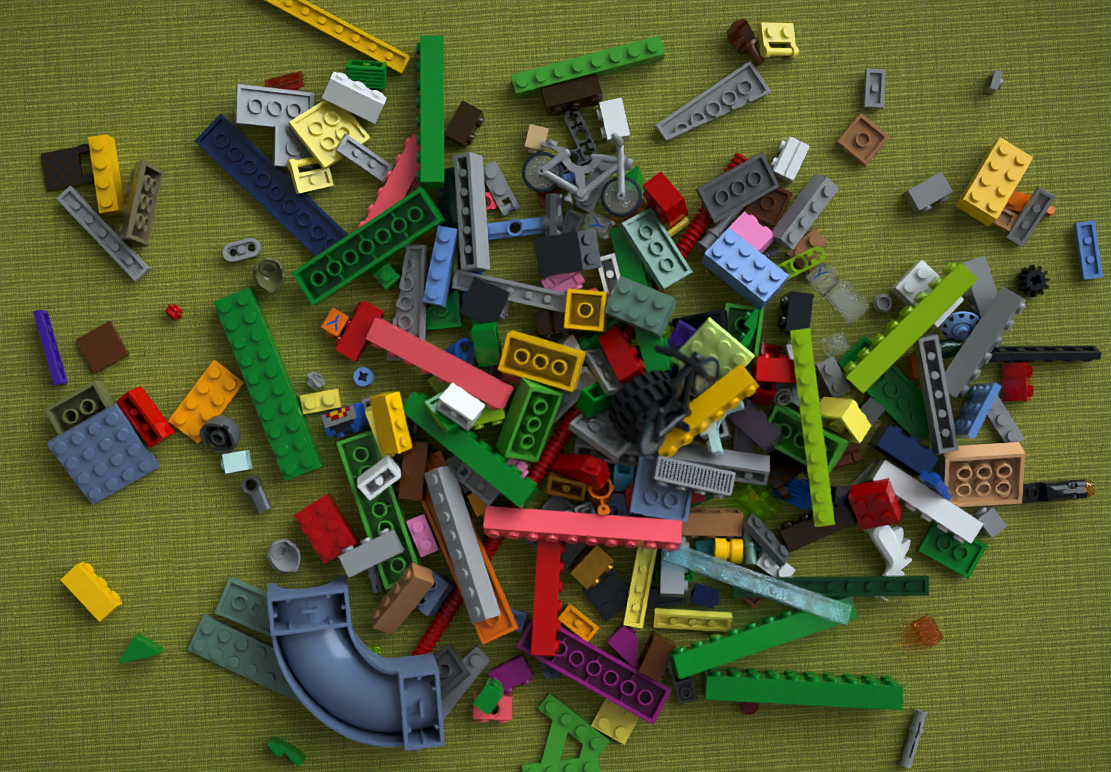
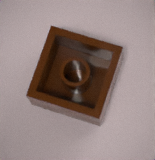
[637,631,677,682]

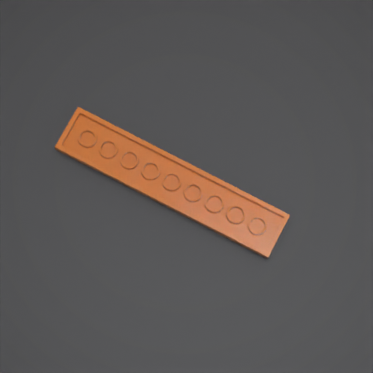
[421,450,519,645]

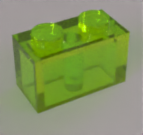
[734,483,783,523]

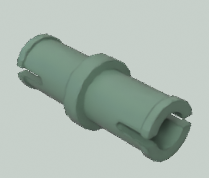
[742,528,757,565]

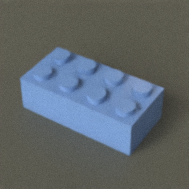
[701,228,789,311]

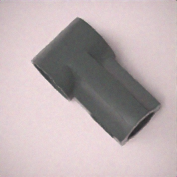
[241,475,272,514]

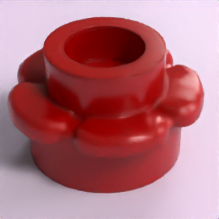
[165,304,183,321]

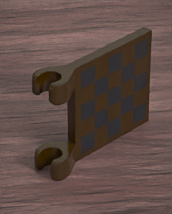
[41,144,95,192]
[768,449,809,500]

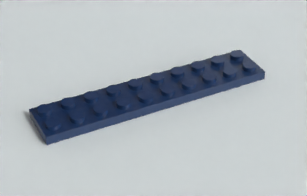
[195,114,349,256]

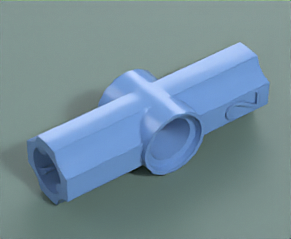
[487,217,545,241]

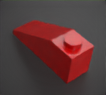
[751,343,781,406]
[551,454,610,490]

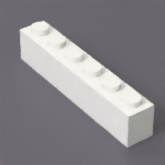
[868,459,983,544]

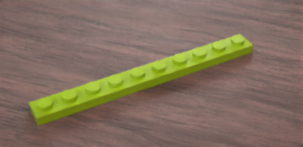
[790,328,835,527]

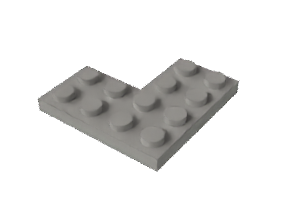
[235,84,314,170]

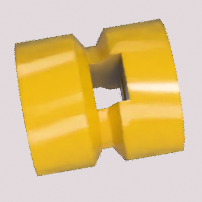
[713,538,743,564]

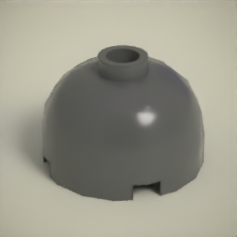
[199,415,240,454]

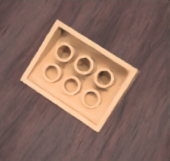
[940,442,1025,507]

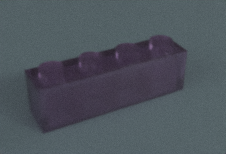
[726,397,784,454]

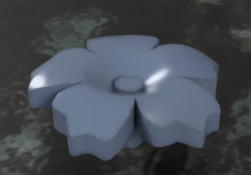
[539,663,561,680]

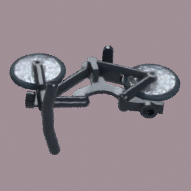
[636,345,719,457]

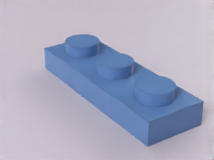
[1073,220,1103,280]

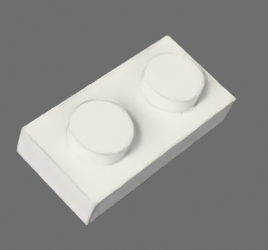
[756,550,795,577]

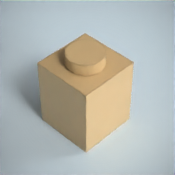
[524,124,549,155]

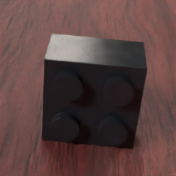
[777,291,814,334]

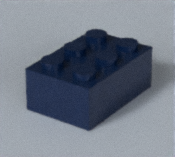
[868,424,939,476]

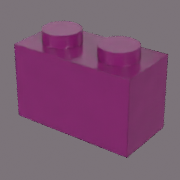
[488,653,533,694]

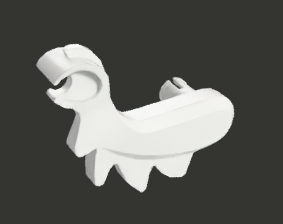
[863,525,912,601]

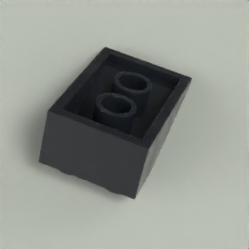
[533,229,601,277]

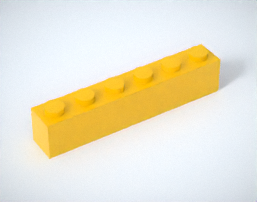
[649,364,759,457]

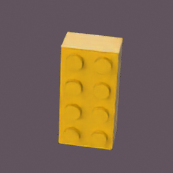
[955,137,1033,226]
[498,330,586,392]

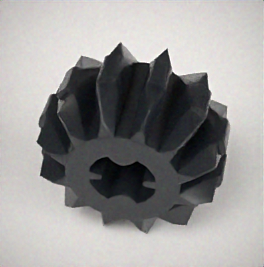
[1015,265,1051,298]

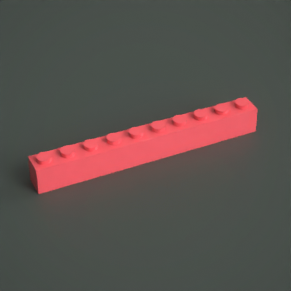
[483,506,682,552]

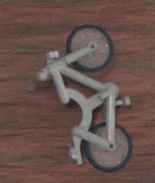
[522,133,642,217]

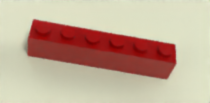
[531,539,565,656]

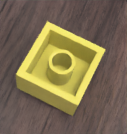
[820,397,871,443]

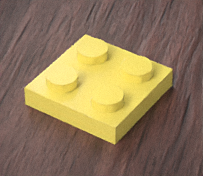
[591,699,639,745]

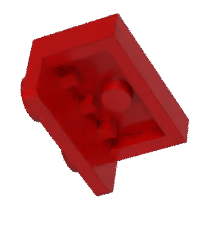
[1001,362,1034,401]

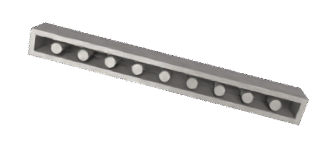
[574,435,770,486]

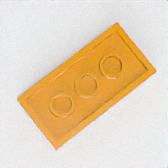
[168,360,245,444]

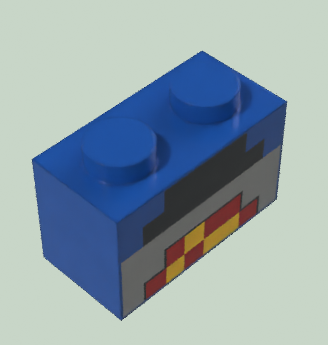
[321,402,369,439]

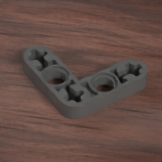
[551,110,598,176]

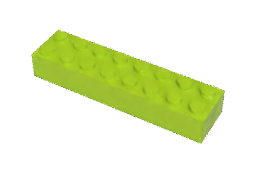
[843,262,978,393]

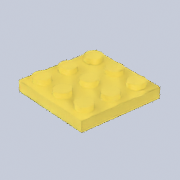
[289,100,371,170]

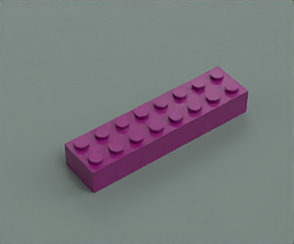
[516,616,672,725]

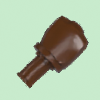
[726,18,766,67]

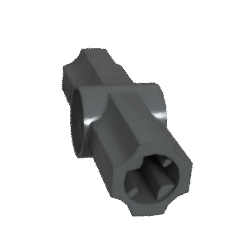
[543,193,564,237]

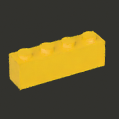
[88,134,125,216]

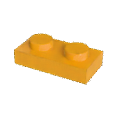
[557,603,599,642]

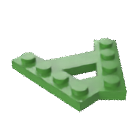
[522,692,610,772]

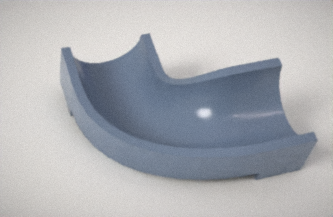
[267,574,445,751]

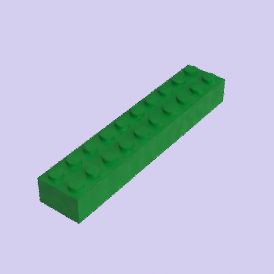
[213,288,325,481]
[701,666,903,710]

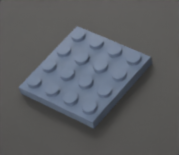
[47,403,160,505]

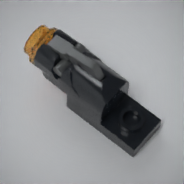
[1022,479,1095,503]

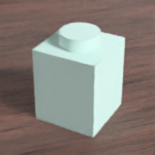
[221,450,253,474]

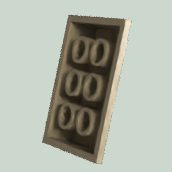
[119,160,164,245]

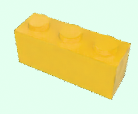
[369,391,412,454]
[60,562,123,622]

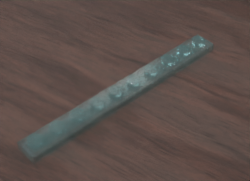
[661,545,852,626]

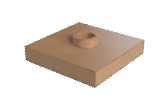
[835,113,890,167]

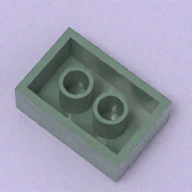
[604,276,677,338]

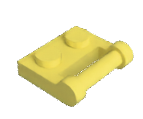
[757,23,799,58]
[287,157,334,194]

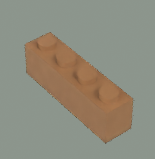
[681,507,744,539]
[370,563,434,635]

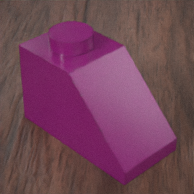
[607,623,638,669]

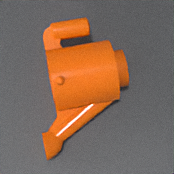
[586,478,615,515]

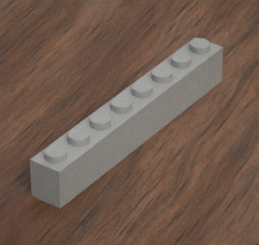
[424,465,501,624]

